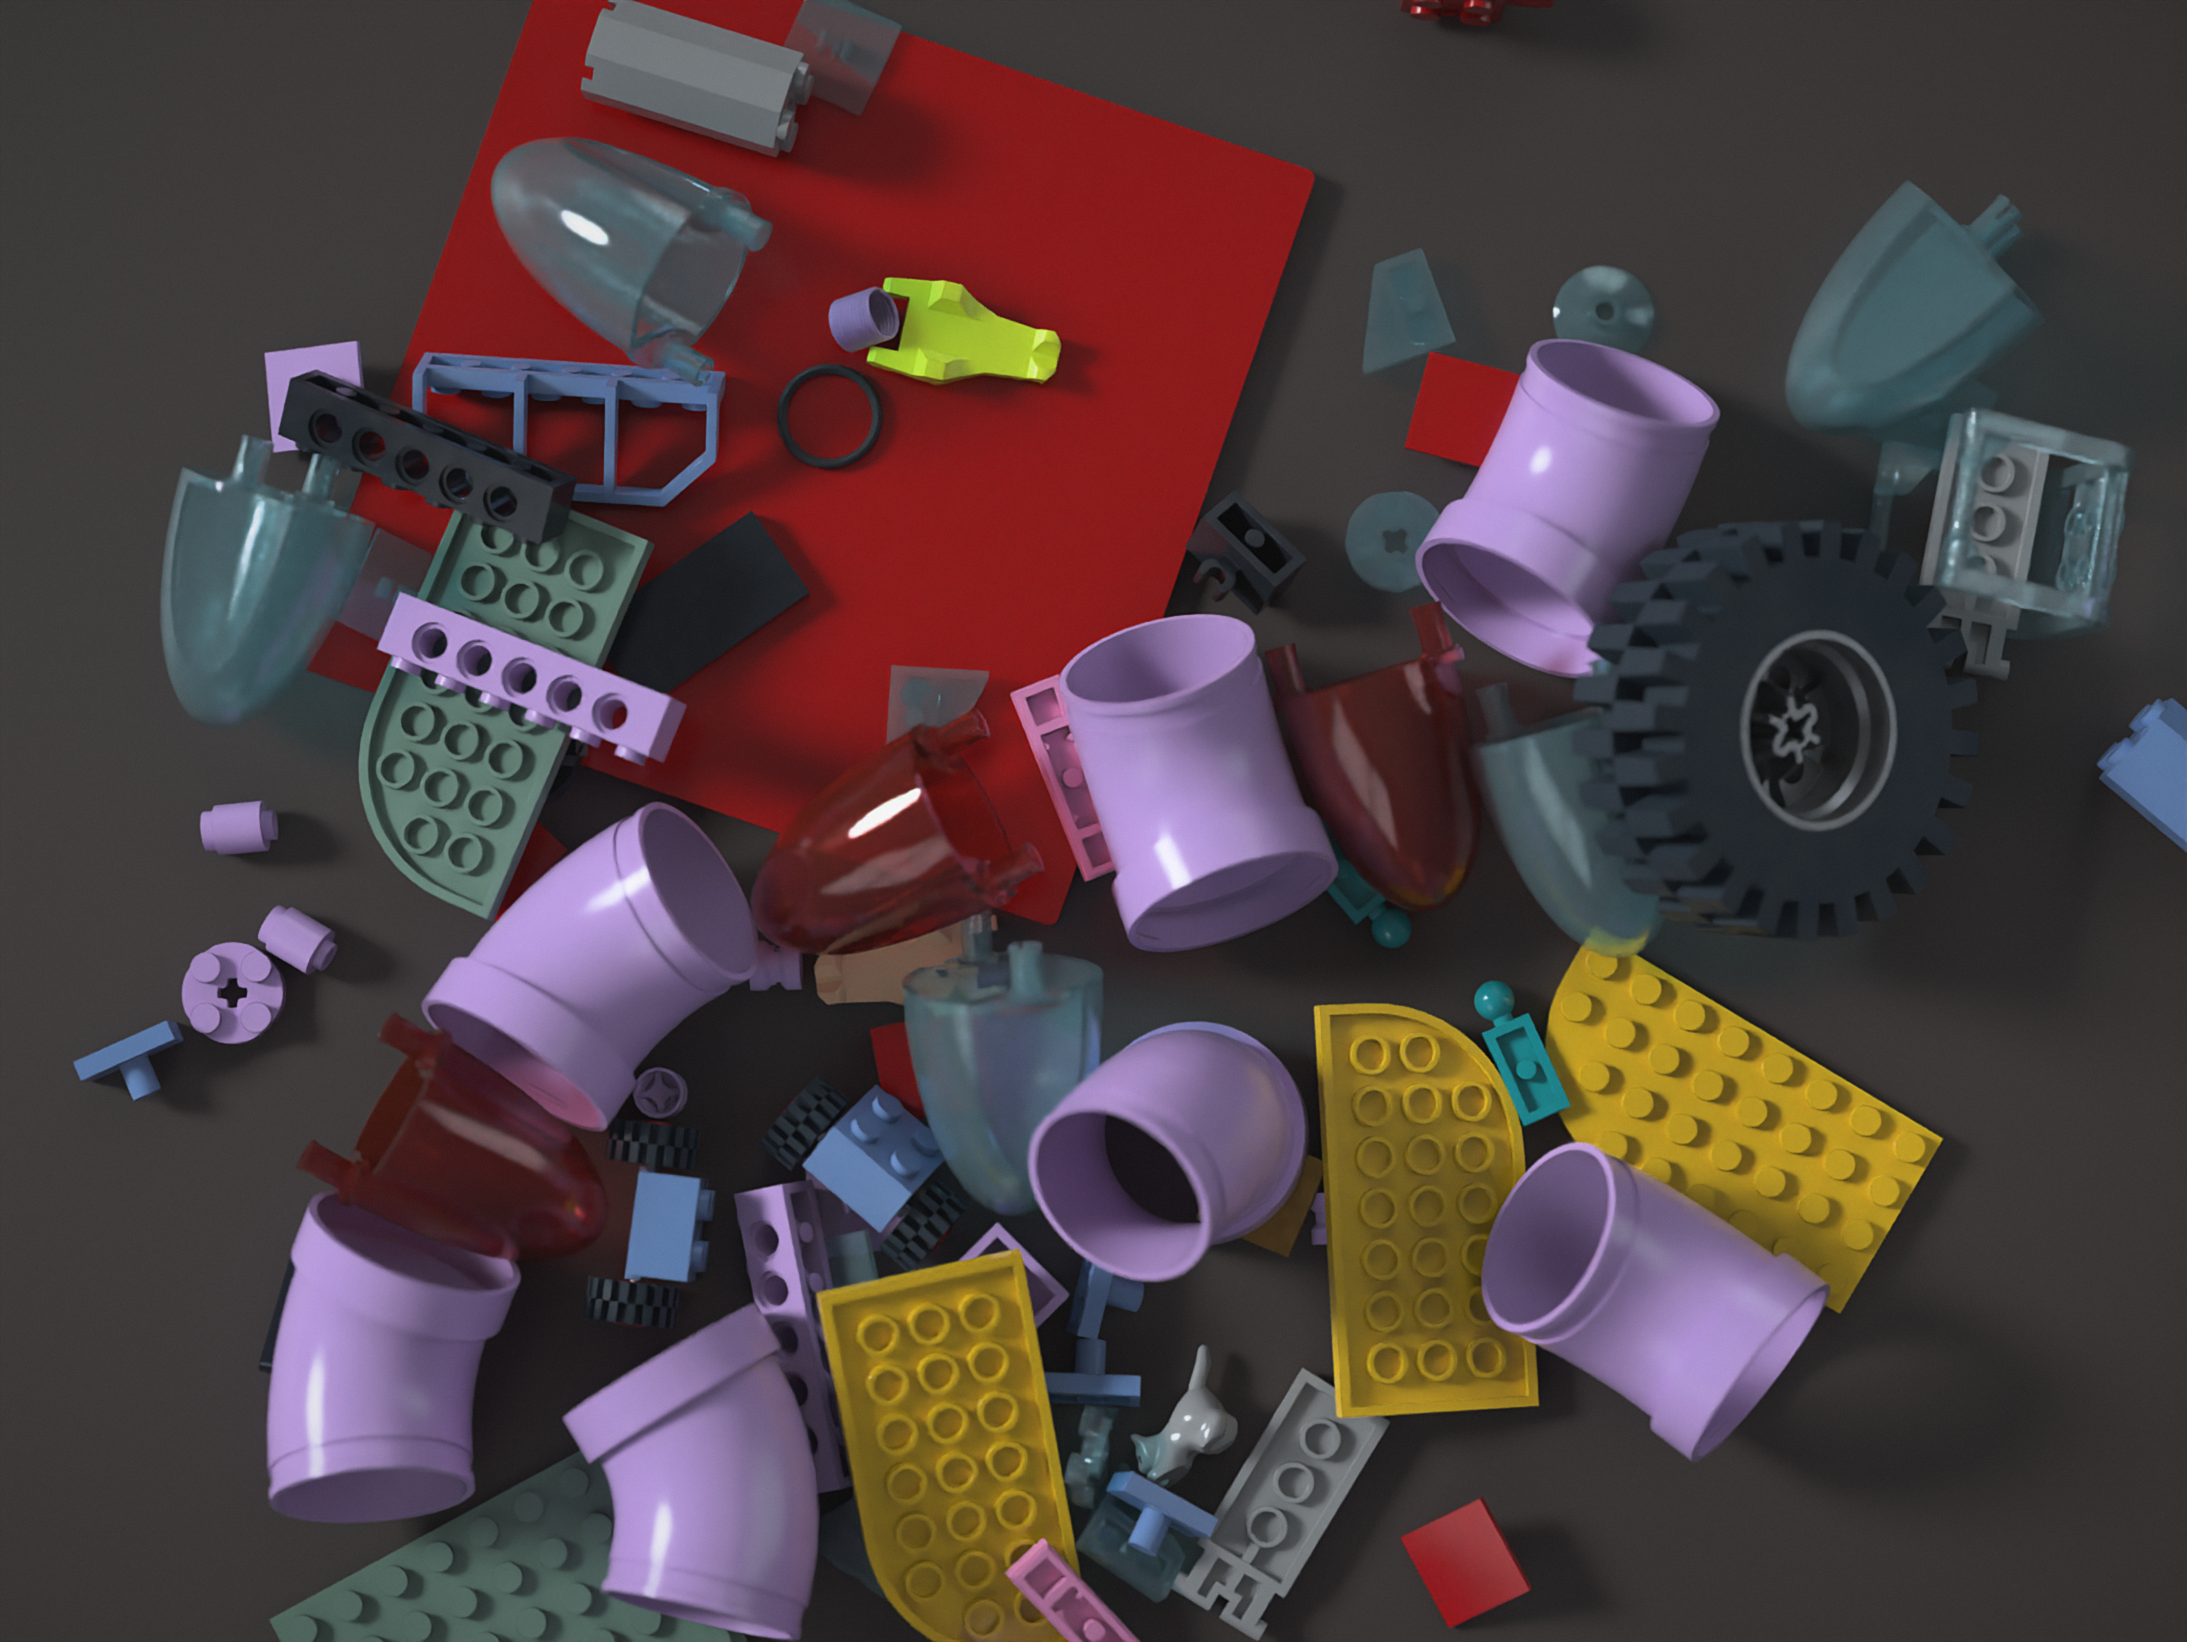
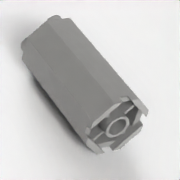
[581,0,814,157]

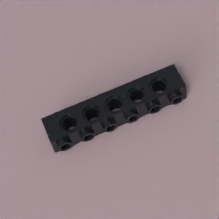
[278,369,577,546]

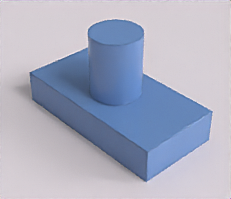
[73,1020,184,1102]
[1065,1257,1144,1340]
[1044,1338,1141,1407]
[1106,1472,1218,1556]

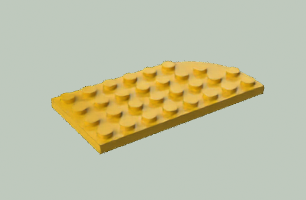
[1544,929,1943,1314]
[1314,1003,1539,1418]
[816,1248,1081,1642]

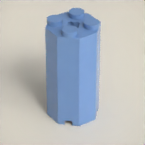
[2096,698,2187,853]

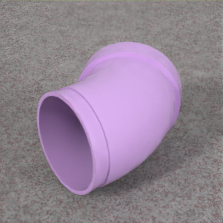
[1415,339,1720,678]
[1059,614,1339,952]
[422,802,760,1132]
[1029,1022,1309,1281]
[1482,1142,1831,1463]
[267,1189,521,1523]
[563,1303,819,1641]

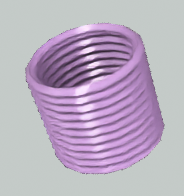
[828,286,899,352]

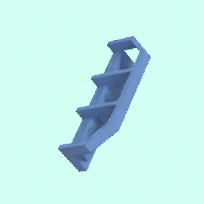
[413,352,726,507]

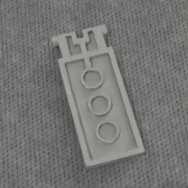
[1919,413,2054,681]
[1170,1367,1390,1641]

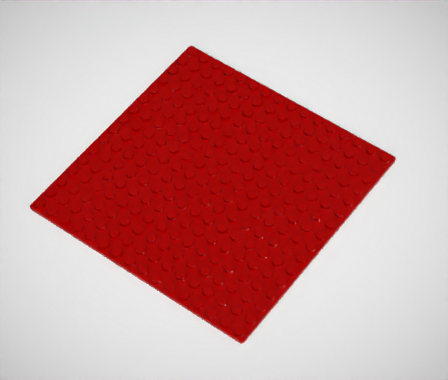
[296,0,1315,926]

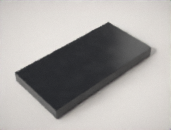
[607,510,810,695]

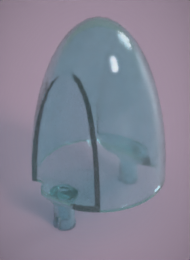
[490,137,773,387]
[1785,180,2046,437]
[160,434,376,729]
[1465,658,1666,959]
[902,907,1104,1217]

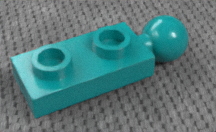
[1322,814,1412,948]
[1474,980,1571,1127]

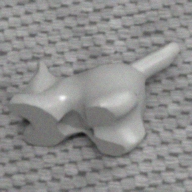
[1131,1344,1238,1489]

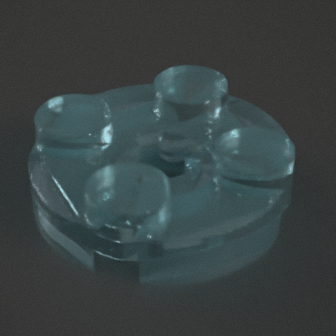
[1345,491,1440,594]
[1065,1404,1119,1510]

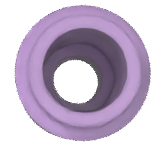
[200,801,279,856]
[258,905,338,975]

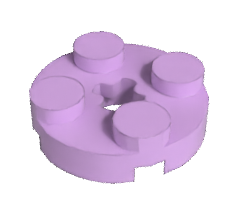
[182,942,286,1044]

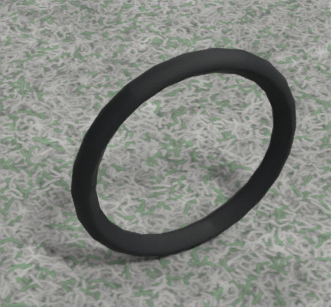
[776,364,883,469]

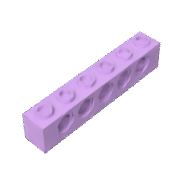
[377,592,687,765]
[734,1179,853,1493]

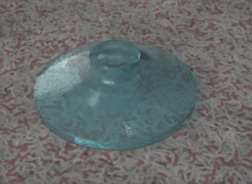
[1553,266,1654,354]

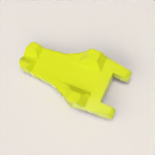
[866,278,1061,386]

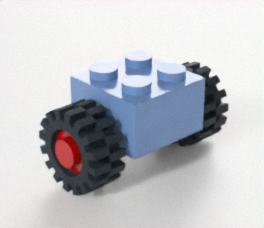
[760,1075,971,1273]
[583,1118,716,1329]

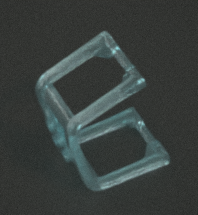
[1868,409,2137,641]

